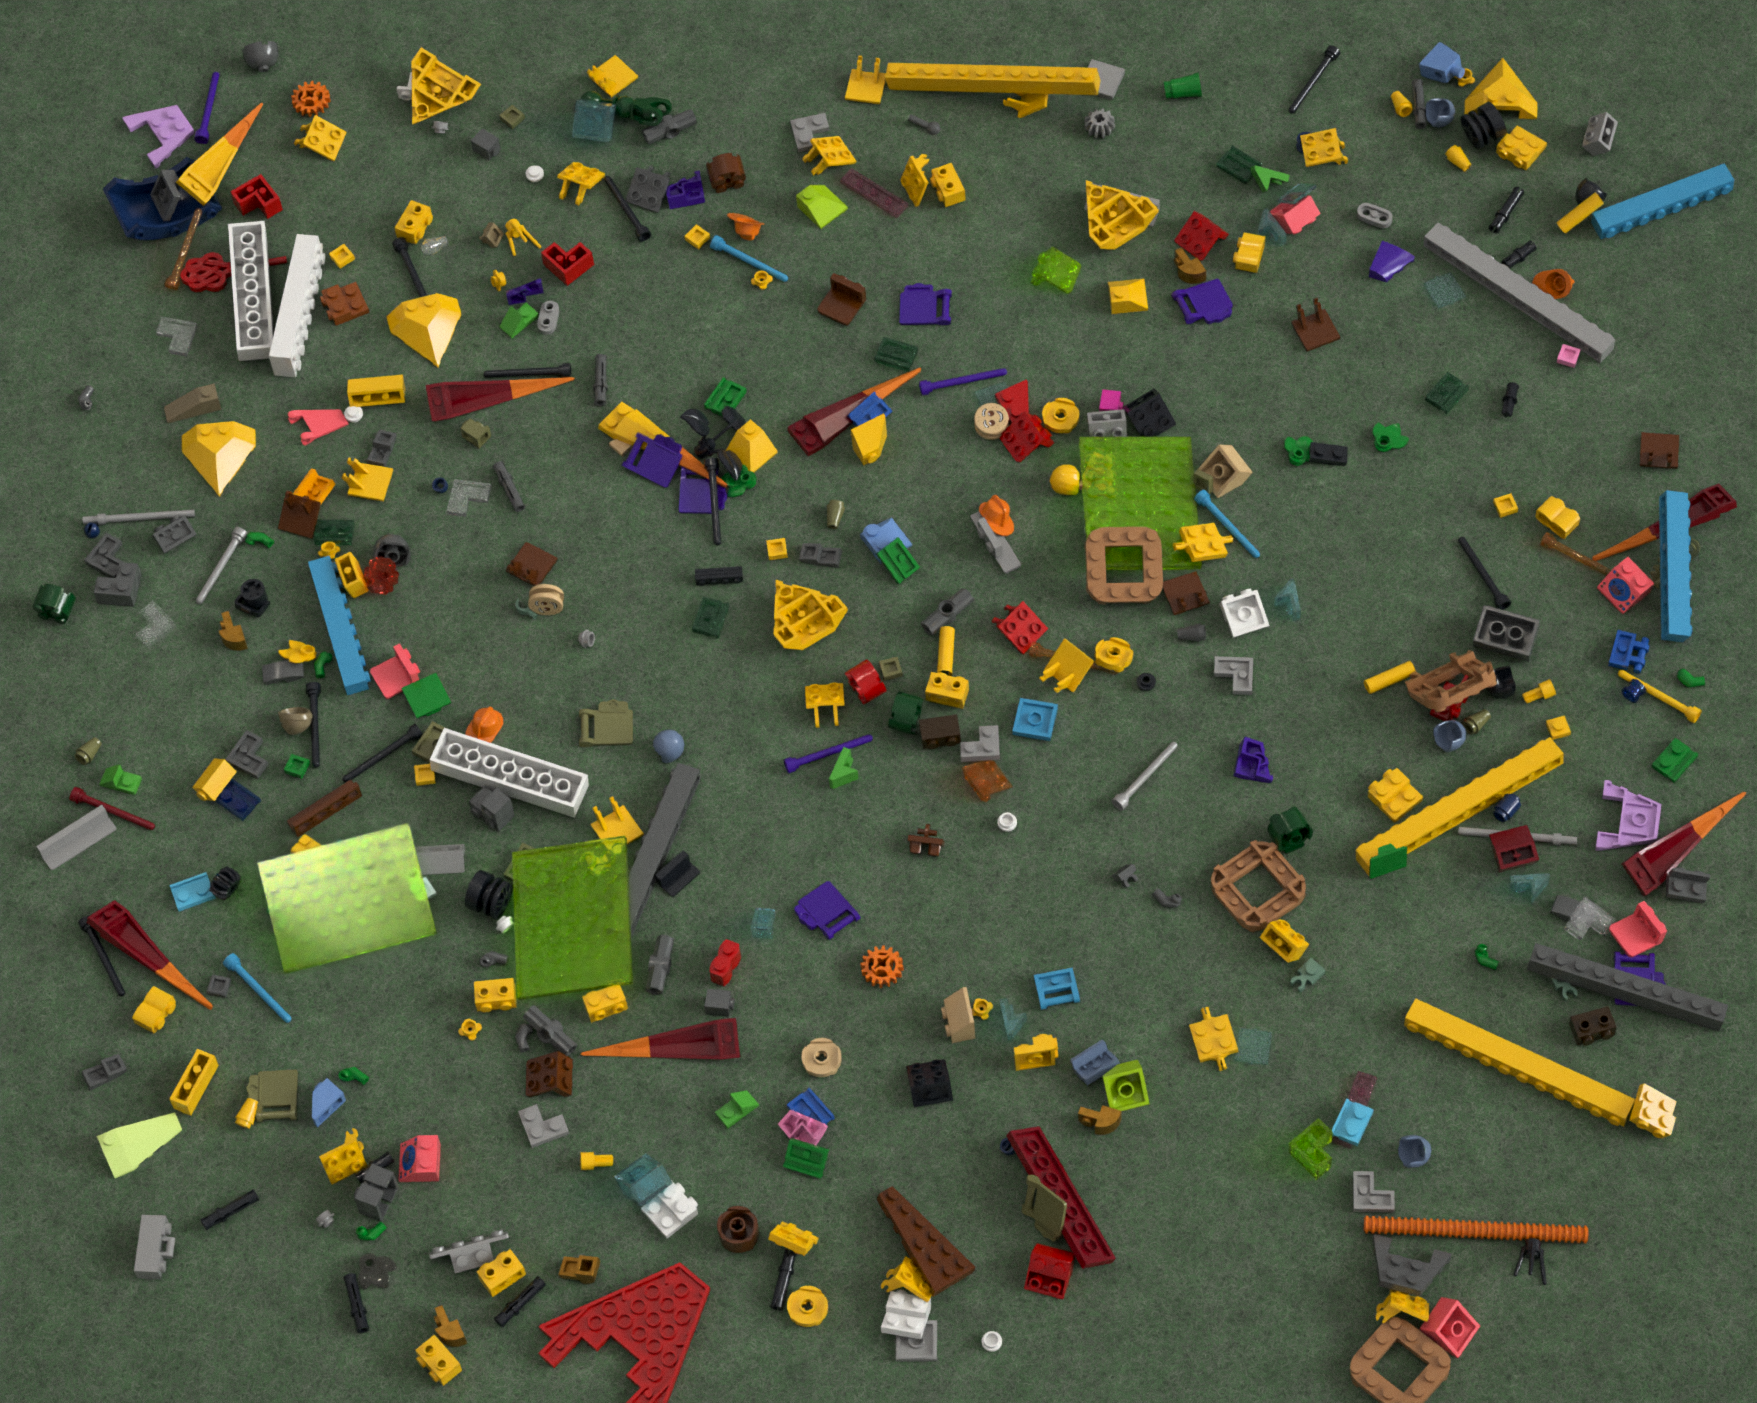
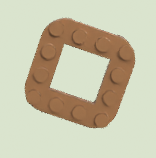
[1084,527,1163,605]
[1405,650,1497,712]
[1211,840,1306,932]
[1350,1317,1451,1403]

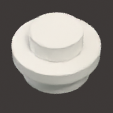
[526,166,544,182]
[344,406,363,423]
[997,813,1017,832]
[496,916,514,934]
[982,1331,1002,1352]

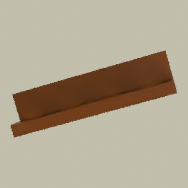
[287,780,362,837]

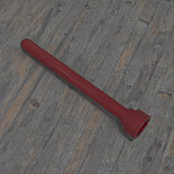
[69,787,155,830]

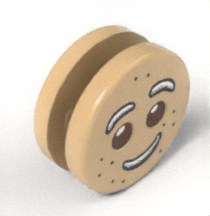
[974,403,1009,440]
[528,584,564,615]

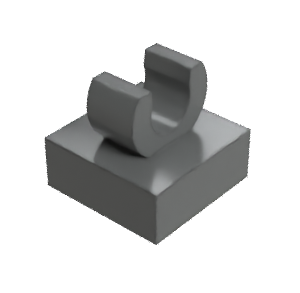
[1112,864,1138,888]

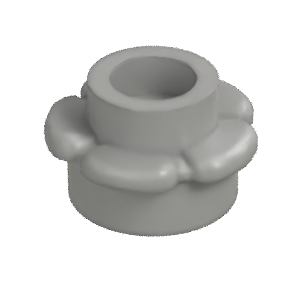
[431,121,449,133]
[579,629,595,648]
[316,1210,334,1228]

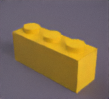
[347,375,405,407]
[170,1049,219,1116]

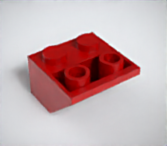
[1024,1243,1075,1299]

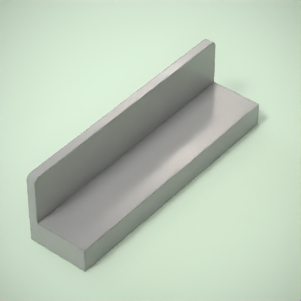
[36,805,117,870]
[385,844,465,877]

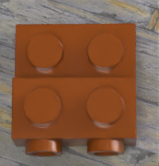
[320,282,370,326]

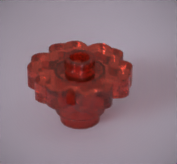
[364,557,399,595]

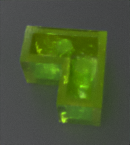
[1288,1118,1333,1180]

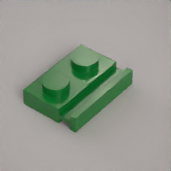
[704,377,747,417]
[876,537,920,584]
[1651,738,1698,783]
[783,1138,829,1179]

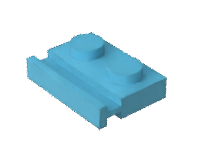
[169,872,215,911]
[1330,1099,1374,1146]

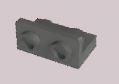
[152,515,197,554]
[1666,867,1710,903]

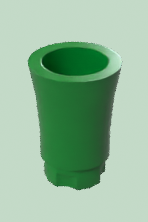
[1164,72,1202,99]

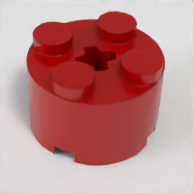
[845,659,887,705]

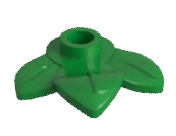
[1373,423,1409,452]
[1284,436,1313,466]
[721,464,756,497]

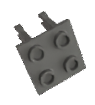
[626,166,671,213]

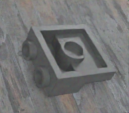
[150,170,180,221]

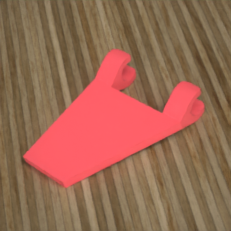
[288,409,348,445]

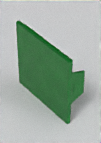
[401,673,451,718]
[1369,843,1407,879]

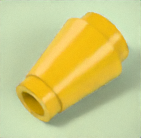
[1391,91,1413,117]
[1445,145,1472,172]
[235,1098,258,1129]

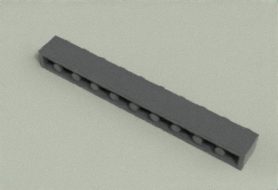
[605,763,701,942]
[1527,943,1728,1031]

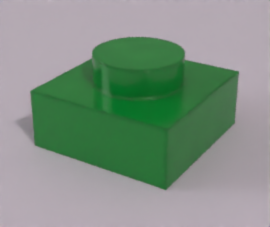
[284,754,310,779]

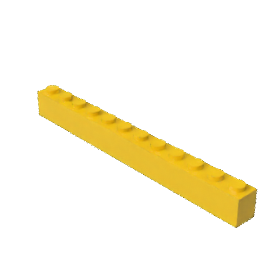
[885,63,1101,95]
[1356,737,1564,876]
[1404,998,1635,1127]

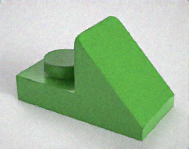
[1250,165,1290,192]
[499,303,539,338]
[829,747,858,789]
[99,764,142,795]
[715,1090,759,1129]

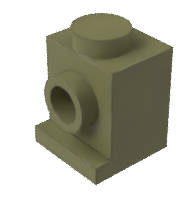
[460,418,491,449]

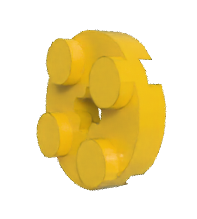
[1042,398,1079,433]
[1095,637,1133,672]
[787,1286,828,1327]

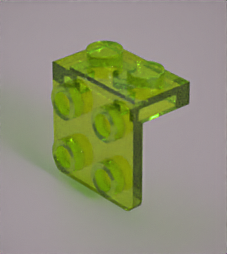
[1030,246,1081,294]

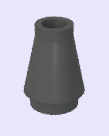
[1177,623,1206,642]

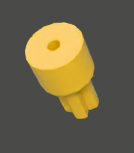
[1522,679,1556,703]
[580,1152,614,1170]

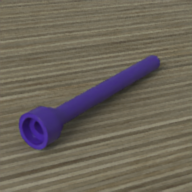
[194,72,219,144]
[919,368,1007,396]
[783,734,873,774]

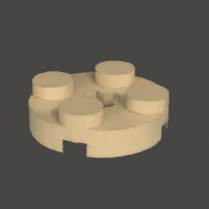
[801,1038,842,1078]

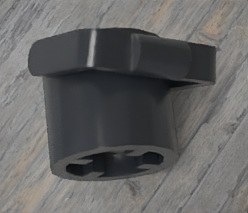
[235,579,270,617]

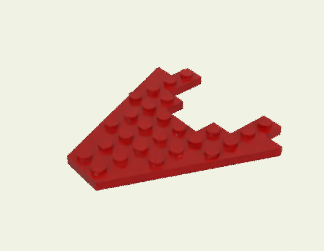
[538,1262,710,1403]

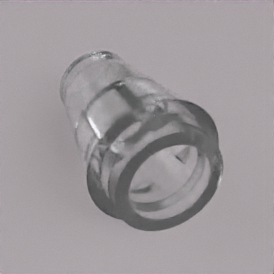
[420,235,448,256]

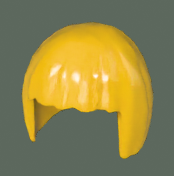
[1050,465,1080,495]

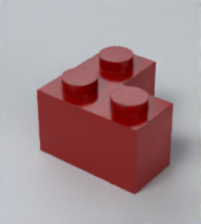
[230,174,283,219]
[541,242,594,286]

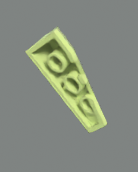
[97,1112,182,1178]

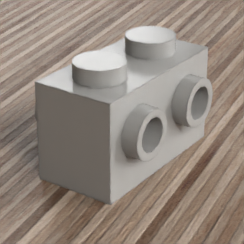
[1582,112,1618,156]
[1087,409,1127,442]

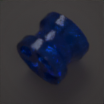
[1621,679,1646,703]

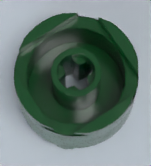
[32,584,76,624]
[888,691,924,735]
[1267,807,1313,853]

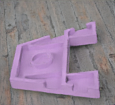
[122,105,194,169]
[1595,780,1662,851]

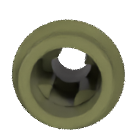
[827,500,845,529]
[1462,709,1491,735]
[74,737,102,765]

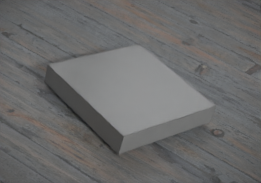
[1088,59,1125,100]
[896,1320,937,1362]

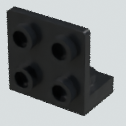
[1122,388,1176,443]
[906,1059,953,1107]

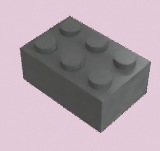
[1473,605,1540,662]

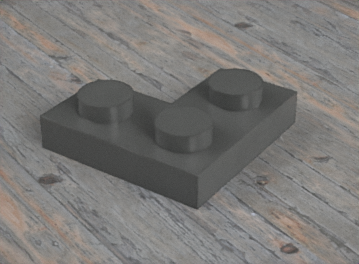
[84,533,123,578]
[225,730,268,779]

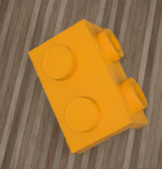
[293,468,336,504]

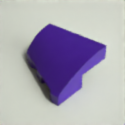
[666,170,705,209]
[1369,241,1415,282]
[506,278,544,305]
[1233,737,1273,783]

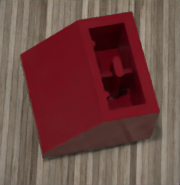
[1489,825,1539,873]

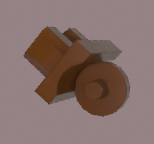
[908,824,945,857]

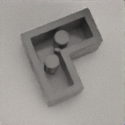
[94,562,142,607]
[469,786,515,831]

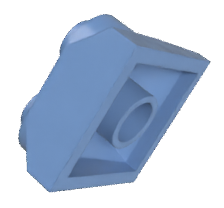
[860,517,912,564]

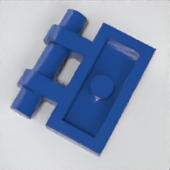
[1608,630,1649,674]

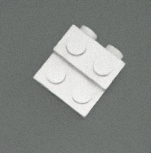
[1219,588,1270,638]
[641,1180,698,1239]
[881,1290,931,1339]

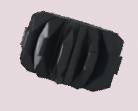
[209,866,241,901]

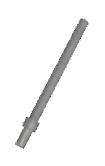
[83,510,195,525]
[1458,827,1577,845]

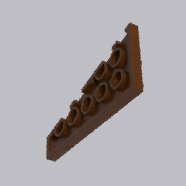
[877,1186,976,1297]

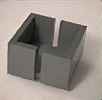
[354,1164,399,1222]

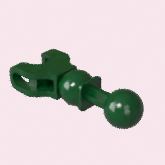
[580,91,672,126]

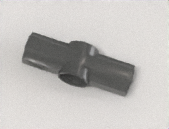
[642,109,697,145]
[921,588,974,636]
[646,934,674,995]
[523,1005,577,1056]

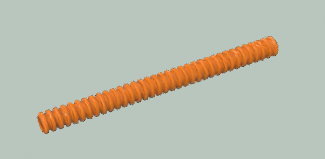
[1364,1215,1588,1244]

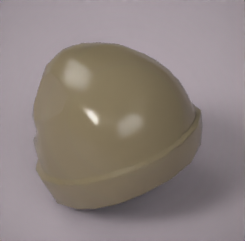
[278,707,313,735]

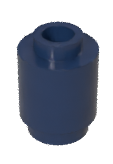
[1493,793,1521,822]

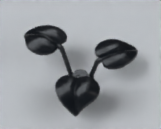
[680,406,746,481]

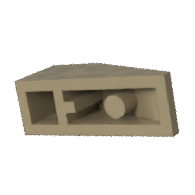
[164,384,222,423]

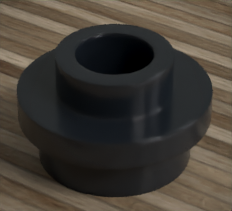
[1137,673,1156,691]

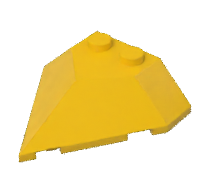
[411,47,481,125]
[1464,58,1537,119]
[1086,180,1159,250]
[386,293,461,368]
[182,421,256,497]
[773,580,848,650]

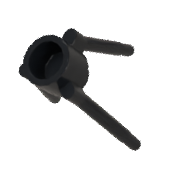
[1513,1238,1547,1285]

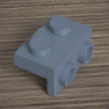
[1070,1040,1120,1086]

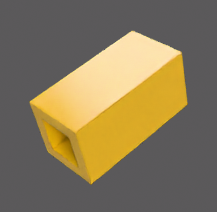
[192,758,236,801]

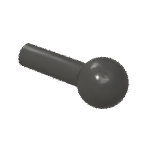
[908,114,941,135]

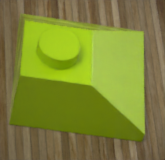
[796,185,848,229]
[1102,1060,1149,1111]

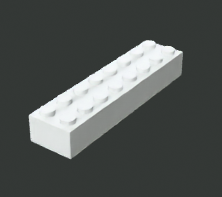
[228,221,274,361]
[269,234,325,377]
[430,728,589,818]

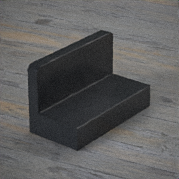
[655,850,700,897]

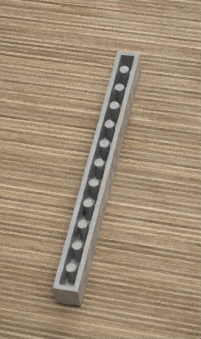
[1424,222,1615,363]

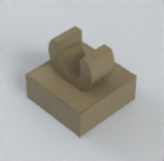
[479,222,504,248]

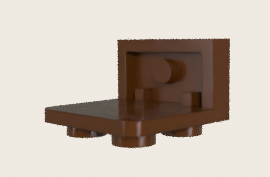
[817,273,866,326]
[525,1051,573,1097]

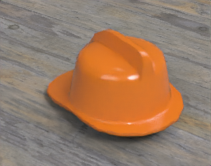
[727,213,765,241]
[1532,269,1575,299]
[979,495,1014,536]
[465,706,503,743]

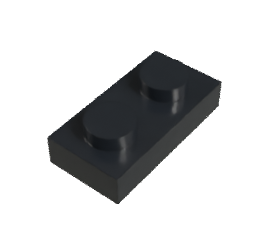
[1309,442,1348,466]

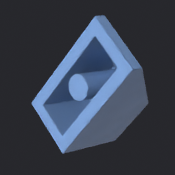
[312,1078,346,1128]

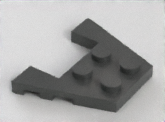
[1372,1234,1452,1296]

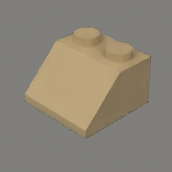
[1197,445,1253,498]
[941,987,975,1043]

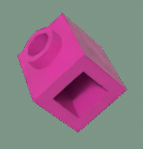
[1099,389,1124,412]

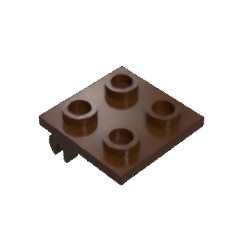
[1291,297,1340,352]
[1640,432,1679,469]
[278,491,321,538]
[506,542,558,586]
[1162,571,1210,615]

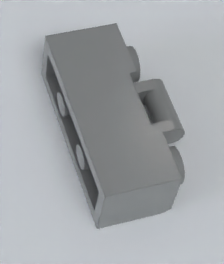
[134,1215,175,1279]

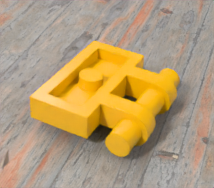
[768,1221,819,1256]

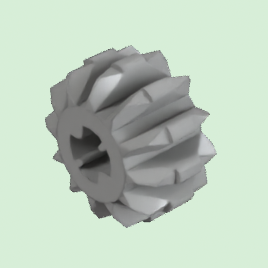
[1085,108,1115,139]

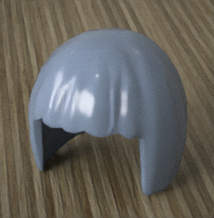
[1426,98,1455,128]
[1433,720,1466,752]
[653,729,685,763]
[1398,1135,1432,1168]

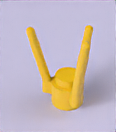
[505,219,541,256]

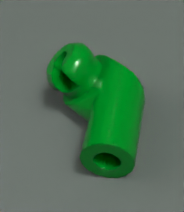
[314,651,332,679]
[1677,669,1705,688]
[338,1067,369,1085]

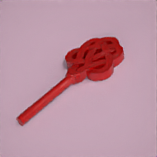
[180,252,287,292]

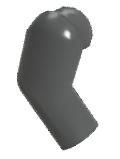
[78,385,94,410]
[1152,889,1182,908]
[479,951,509,967]
[515,1023,533,1053]

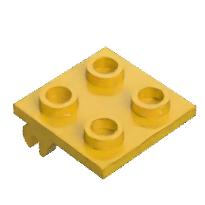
[587,55,638,98]
[845,55,886,104]
[1003,93,1048,118]
[294,115,346,161]
[1300,128,1348,167]
[802,136,857,176]
[900,154,930,207]
[557,162,605,206]
[342,457,393,502]
[1039,639,1094,693]
[805,682,845,728]
[591,796,644,854]
[319,1128,367,1185]
[881,1256,931,1302]
[1376,1289,1429,1323]

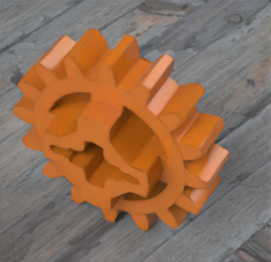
[291,81,331,117]
[861,945,904,988]

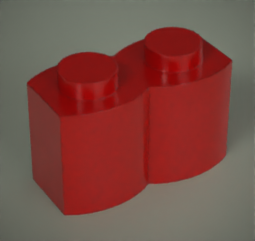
[709,939,741,986]

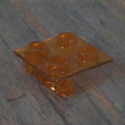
[962,760,1013,802]

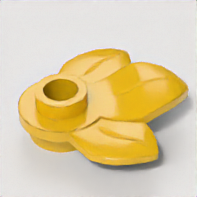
[278,640,317,663]

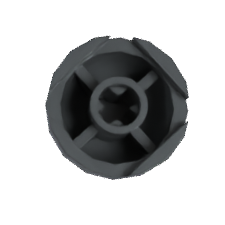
[242,41,278,72]
[373,534,411,572]

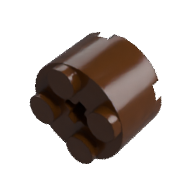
[706,153,746,193]
[717,1206,759,1253]

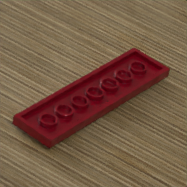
[1006,1126,1116,1269]

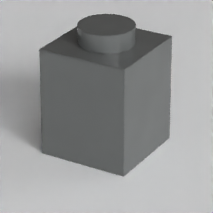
[471,129,501,160]
[704,989,735,1017]

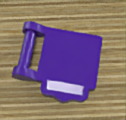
[1171,279,1233,324]
[899,283,952,325]
[622,432,682,488]
[679,466,728,514]
[794,881,861,940]
[1614,952,1666,1006]

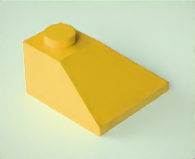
[1108,278,1148,314]
[851,413,887,465]
[726,419,778,473]

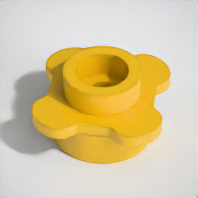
[1454,68,1475,87]
[491,270,506,291]
[751,270,773,290]
[318,542,340,559]
[971,998,993,1020]
[458,1019,482,1040]

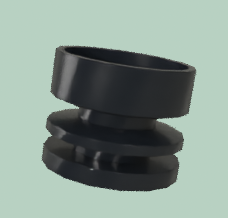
[1460,102,1507,149]
[465,870,513,920]

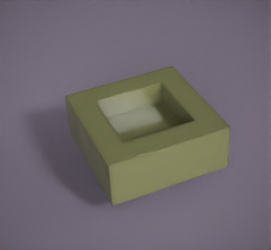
[499,105,525,129]
[1194,469,1213,494]
[879,657,903,681]

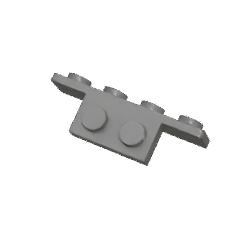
[970,511,1021,574]
[429,1230,509,1273]

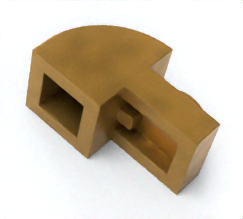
[1174,247,1206,284]
[219,611,248,651]
[1078,1105,1122,1135]
[558,1255,601,1284]
[434,1305,467,1347]

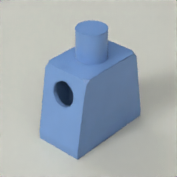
[1419,42,1465,83]

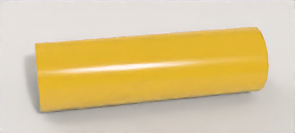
[1556,192,1604,234]
[937,626,955,676]
[1364,661,1416,694]

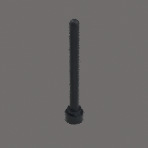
[1288,45,1340,114]
[604,176,651,242]
[392,237,427,297]
[483,363,572,378]
[704,458,721,545]
[1458,537,1512,610]
[306,682,321,768]
[342,724,423,783]
[78,915,125,997]

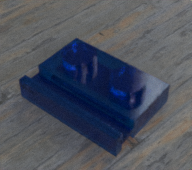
[215,779,261,821]

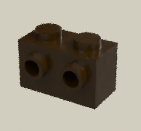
[919,714,961,749]
[1569,1006,1617,1046]

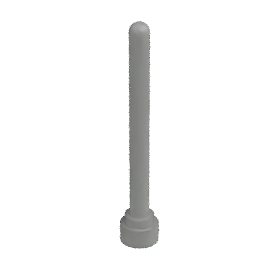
[196,527,248,604]
[1111,742,1178,811]

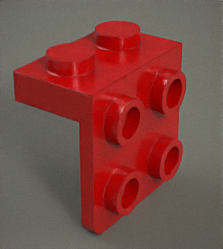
[999,411,1054,462]

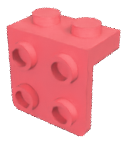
[370,643,420,699]
[1609,901,1667,957]

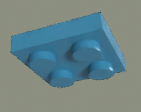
[1012,698,1058,741]

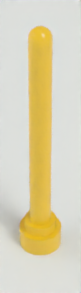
[1618,670,1702,723]

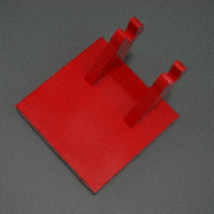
[992,601,1048,655]

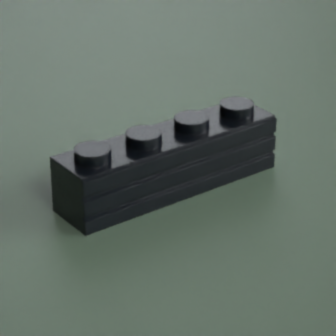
[695,566,743,586]

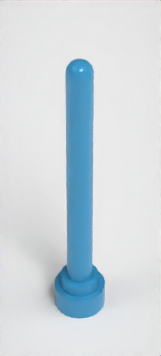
[710,235,788,282]
[1194,490,1260,558]
[223,953,291,1023]

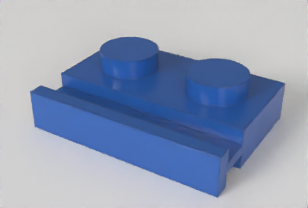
[847,391,892,427]
[787,1088,835,1125]

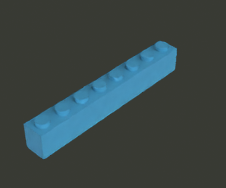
[1591,163,1734,239]
[1659,490,1692,642]
[308,556,371,695]

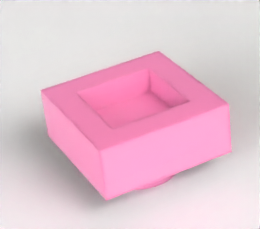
[1557,344,1581,368]

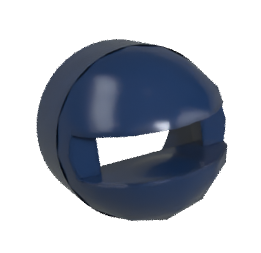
[432,477,448,494]
[84,522,100,538]
[1000,1138,1015,1155]

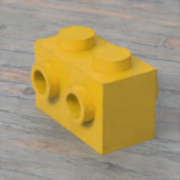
[930,163,966,208]
[395,200,433,245]
[925,672,969,709]
[1260,919,1309,963]
[474,978,517,1012]
[582,983,628,1023]
[477,1249,526,1297]
[415,1335,462,1386]

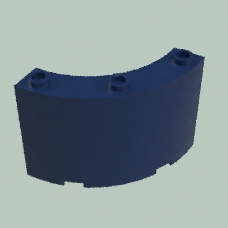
[103,157,222,240]

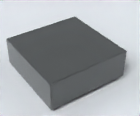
[206,975,232,998]

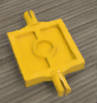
[1173,523,1233,562]
[1189,1007,1239,1071]

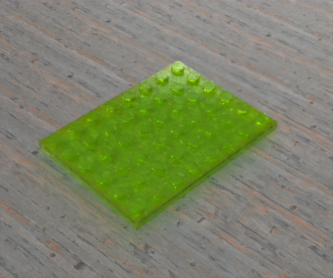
[1079,437,1202,570]
[257,823,437,974]
[512,836,633,1000]

